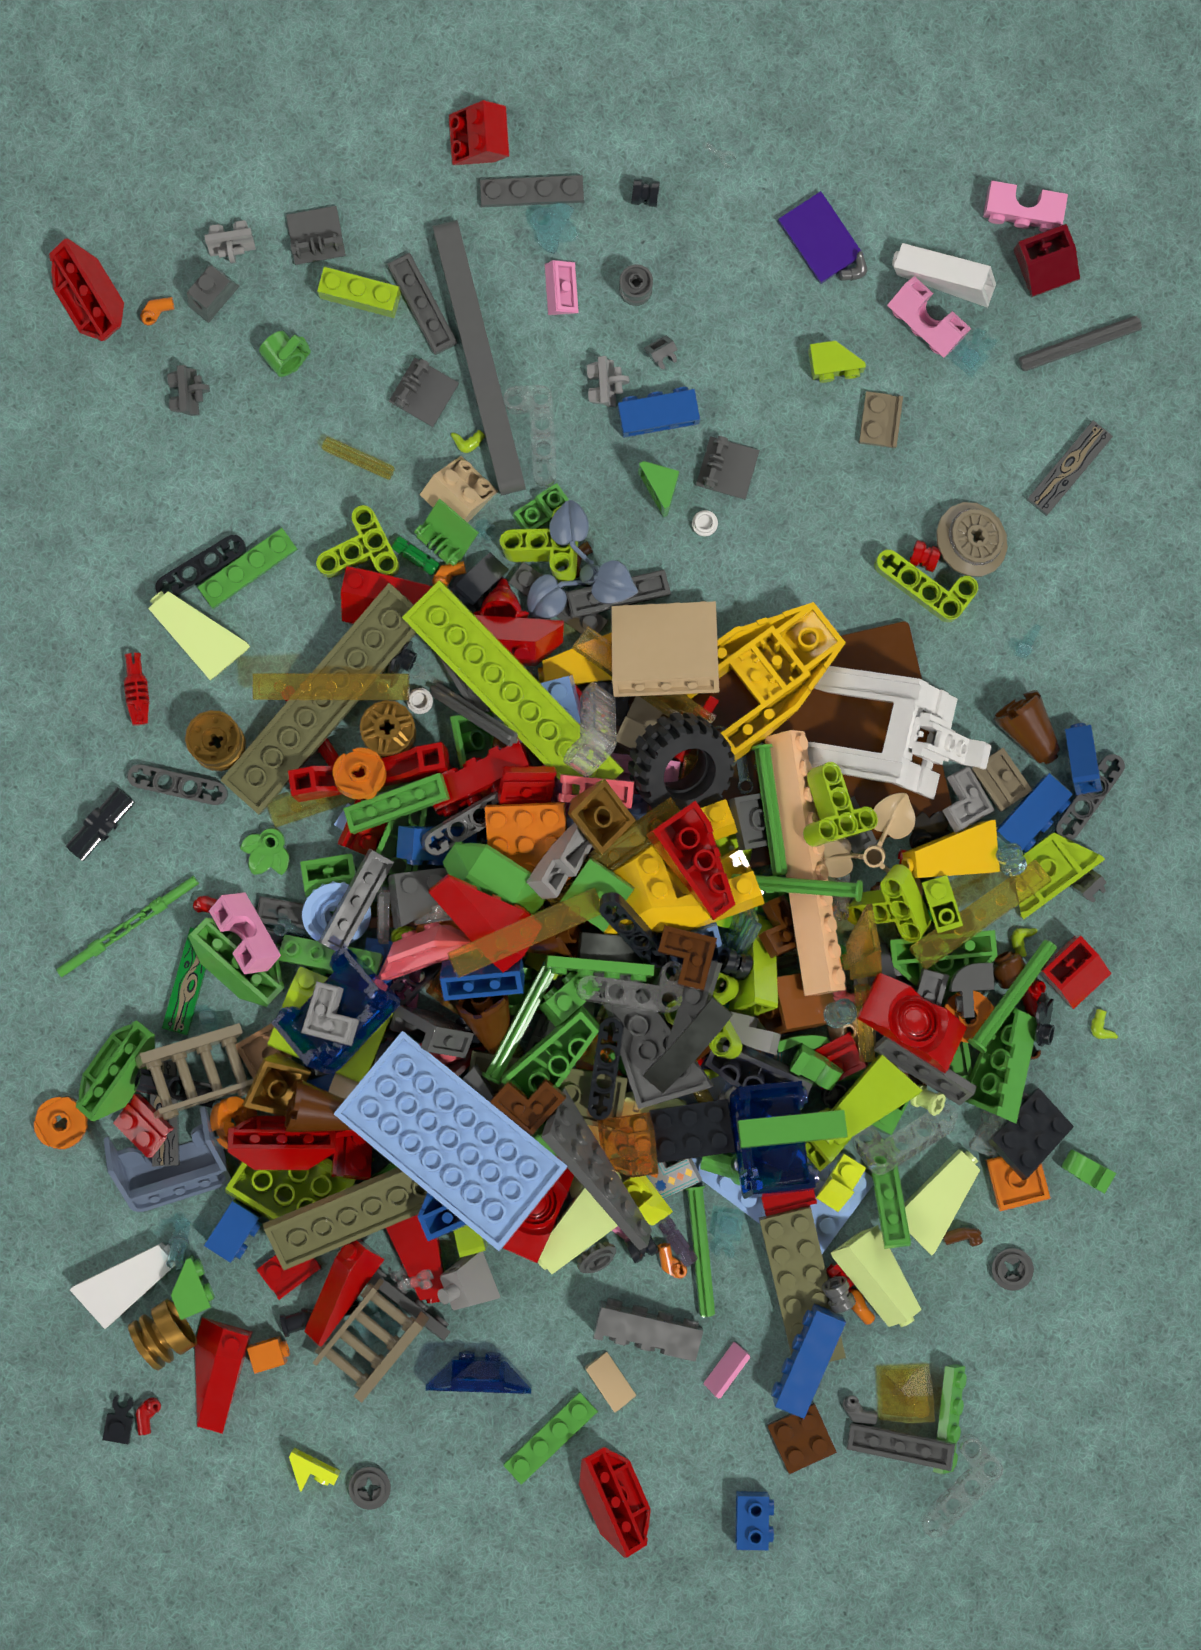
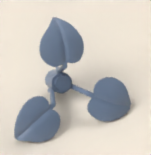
[527,500,638,619]

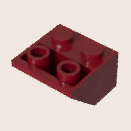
[1013,224,1080,298]

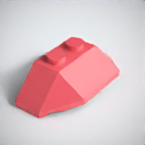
[378,922,478,981]

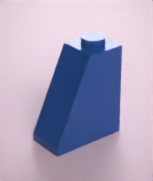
[1065,723,1102,795]

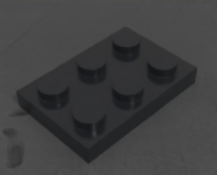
[988,1088,1074,1180]
[649,1099,737,1163]

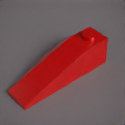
[341,566,453,624]
[646,800,736,920]
[428,874,542,973]
[304,1238,385,1347]
[195,1317,253,1434]

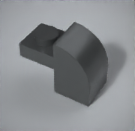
[949,963,994,1018]

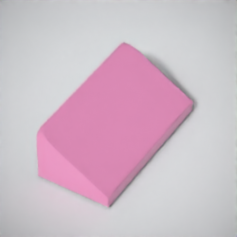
[545,260,578,315]
[703,1342,750,1399]

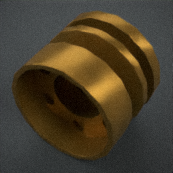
[360,700,417,758]
[185,710,246,771]
[128,1298,197,1371]

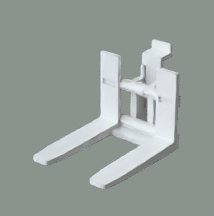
[807,666,991,799]

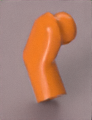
[140,297,175,326]
[432,561,466,586]
[657,1243,687,1279]
[848,1288,875,1325]

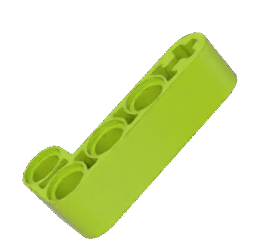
[874,550,978,623]

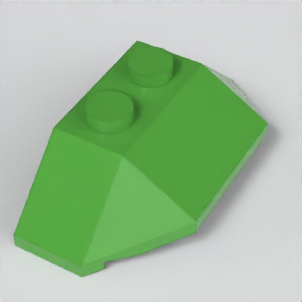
[443,842,545,916]
[188,918,284,1007]
[890,930,997,987]
[76,1020,155,1122]

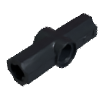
[66,787,135,861]
[134,1068,215,1108]

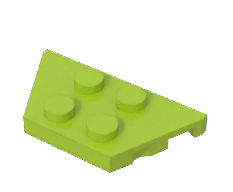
[1011,832,1105,919]

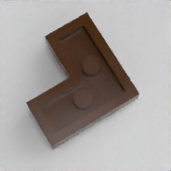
[758,895,797,958]
[658,925,717,991]
[490,1078,566,1136]

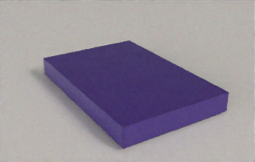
[778,191,864,284]

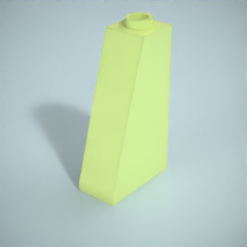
[148,591,251,680]
[904,1149,980,1255]
[538,1186,618,1274]
[831,1225,921,1327]

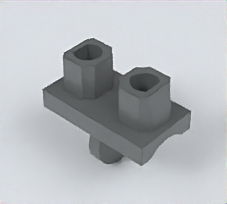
[167,365,210,416]

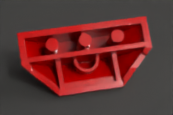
[49,238,124,341]
[475,615,564,666]
[228,1116,336,1170]
[579,1447,651,1558]

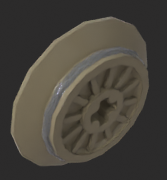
[936,502,1008,577]

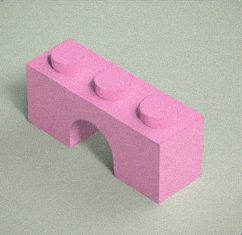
[983,181,1068,232]
[887,276,971,358]
[209,892,281,974]

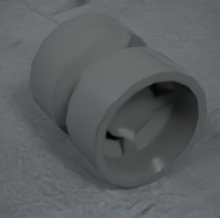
[619,264,653,306]

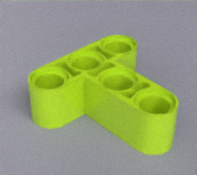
[316,505,399,578]
[499,506,578,583]
[803,762,878,847]
[845,864,931,942]
[664,973,742,1059]

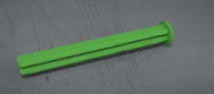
[752,744,788,876]
[731,874,863,902]
[968,940,1057,1053]
[482,961,555,1084]
[685,1185,715,1317]

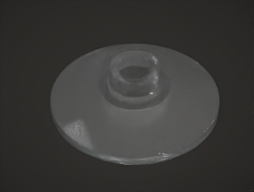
[414,905,452,925]

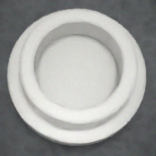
[692,510,718,537]
[407,688,433,714]

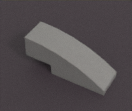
[526,822,592,899]
[729,1012,781,1055]

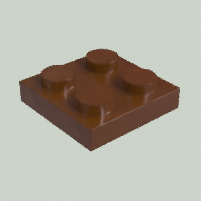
[767,1403,837,1474]

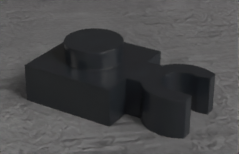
[102,1395,134,1445]

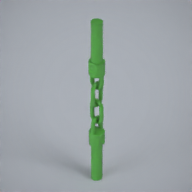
[56,875,199,977]

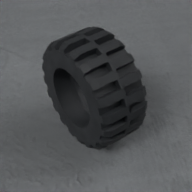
[628,712,735,818]

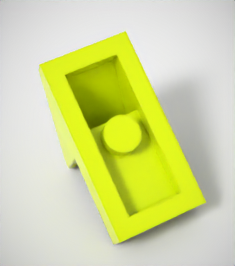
[816,1153,866,1212]
[623,1170,673,1226]
[289,1448,341,1492]

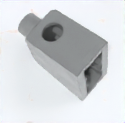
[438,1252,500,1310]

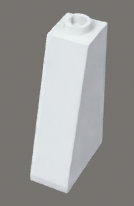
[892,243,996,308]
[70,1243,180,1329]

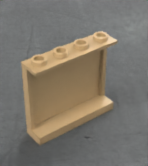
[612,601,719,697]

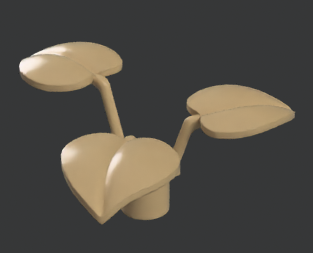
[824,793,923,896]

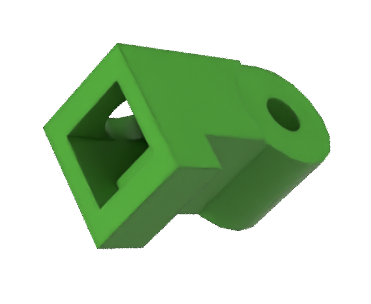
[790,1044,843,1090]
[1061,1149,1116,1194]

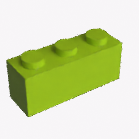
[317,267,401,318]

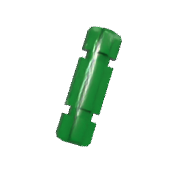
[392,536,439,575]

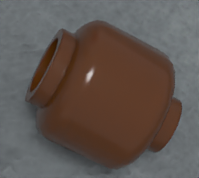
[993,951,1026,989]

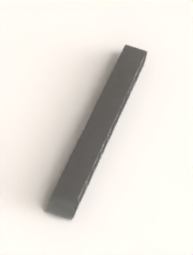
[432,220,526,496]

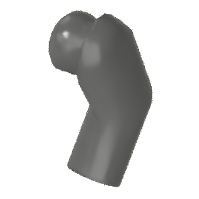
[843,1395,877,1425]

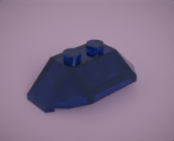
[425,1351,532,1394]

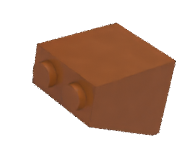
[756,973,840,1035]

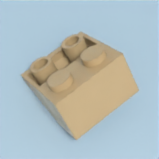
[420,456,498,523]

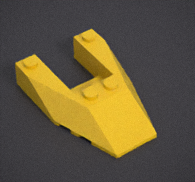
[683,602,846,762]
[604,799,765,935]

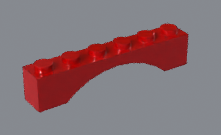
[288,742,451,802]

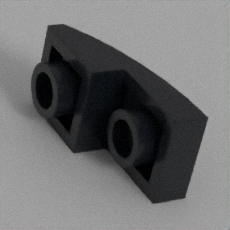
[454,552,509,605]

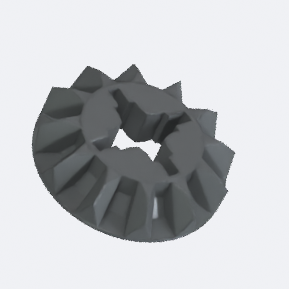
[577,1242,616,1273]
[991,1248,1034,1291]
[349,1466,391,1510]

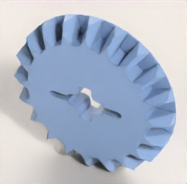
[302,881,371,943]

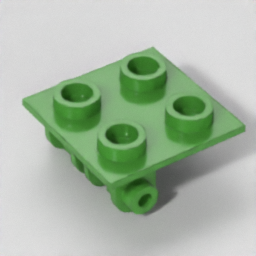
[414,499,479,566]

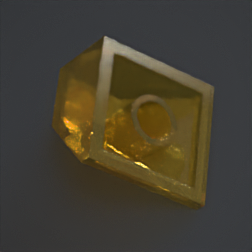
[841,904,882,979]
[876,1364,935,1423]

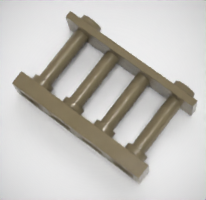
[135,1023,254,1120]
[313,1278,429,1403]

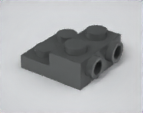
[728,793,768,851]

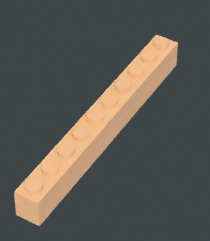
[765,730,845,996]

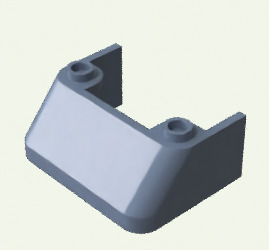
[103,1106,231,1212]

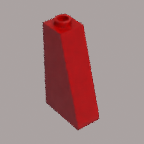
[386,1215,444,1303]

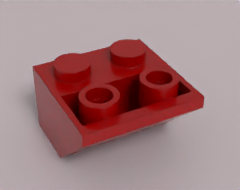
[449,100,509,165]
[1039,935,1111,1009]

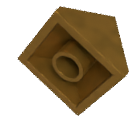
[568,779,636,855]
[243,1052,311,1116]

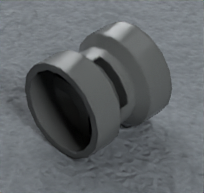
[822,1276,856,1313]

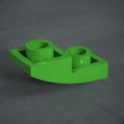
[512,483,569,529]

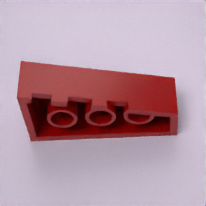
[433,737,532,817]

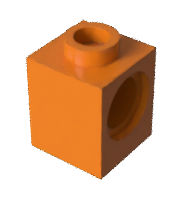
[247,1336,290,1374]

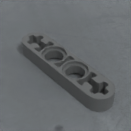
[1055,754,1125,840]
[127,765,228,805]
[421,790,499,855]

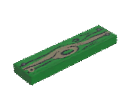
[162,927,206,1035]

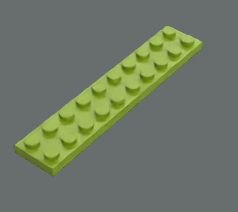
[402,580,625,795]

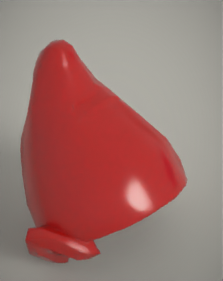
[473,578,529,618]

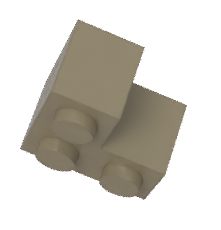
[614,696,667,752]

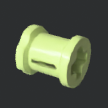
[910,1084,946,1116]

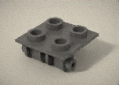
[286,206,346,265]
[389,358,459,427]
[696,436,760,500]

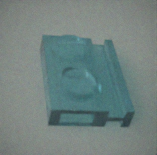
[721,908,762,954]

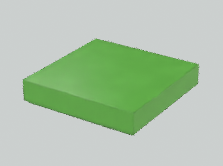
[560,857,635,932]

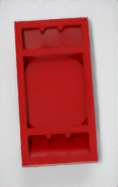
[857,973,967,1073]
[502,1156,574,1263]

